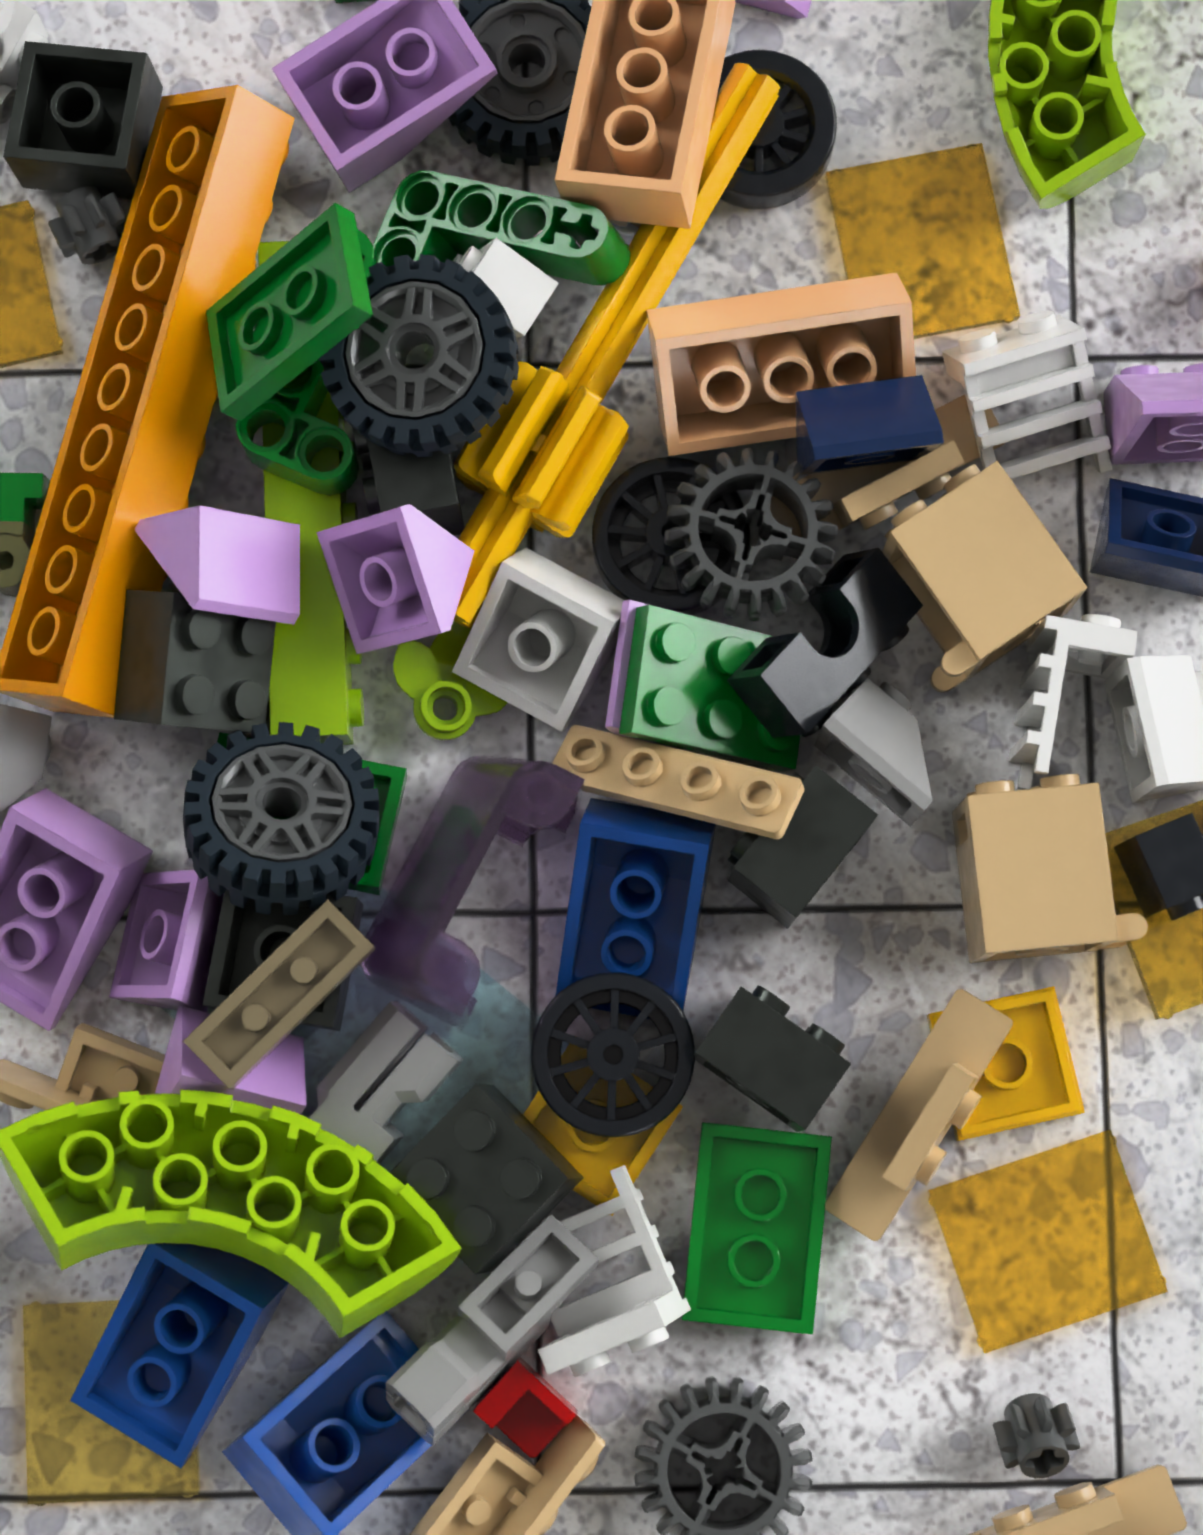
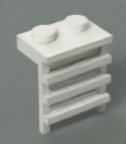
[942,311,1113,479]
[1008,614,1138,790]
[520,1165,691,1377]

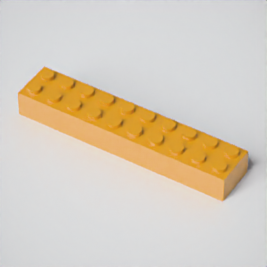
[0,85,295,718]

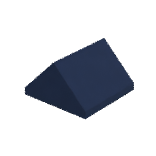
[796,375,944,476]
[1090,478,1203,597]

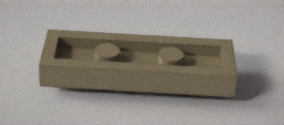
[183,899,376,1090]

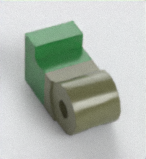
[0,473,50,597]

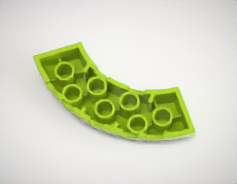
[988,0,1146,209]
[0,1090,461,1338]

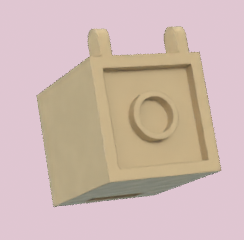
[882,461,1087,693]
[952,774,1148,963]

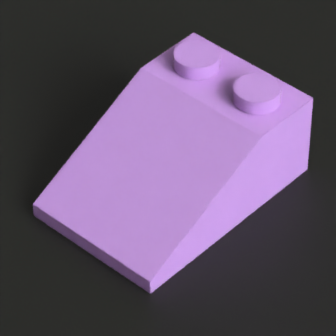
[272,0,498,193]
[1104,363,1203,465]
[0,788,153,1031]

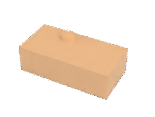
[554,0,736,229]
[646,273,916,456]

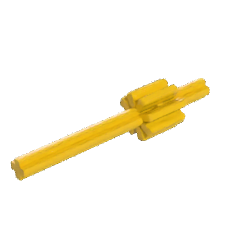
[453,63,780,629]

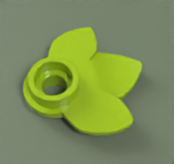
[393,622,508,740]

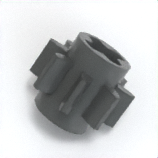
[48,186,127,265]
[993,1393,1080,1478]

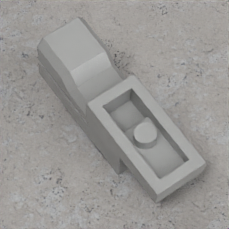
[309,1001,464,1164]
[386,1214,599,1445]

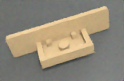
[770,394,1005,537]
[548,725,805,839]
[825,989,1013,1241]
[0,1023,165,1110]
[410,1415,605,1535]
[968,1464,1187,1535]

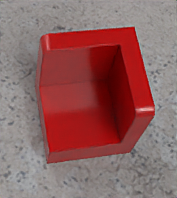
[473,1357,578,1458]

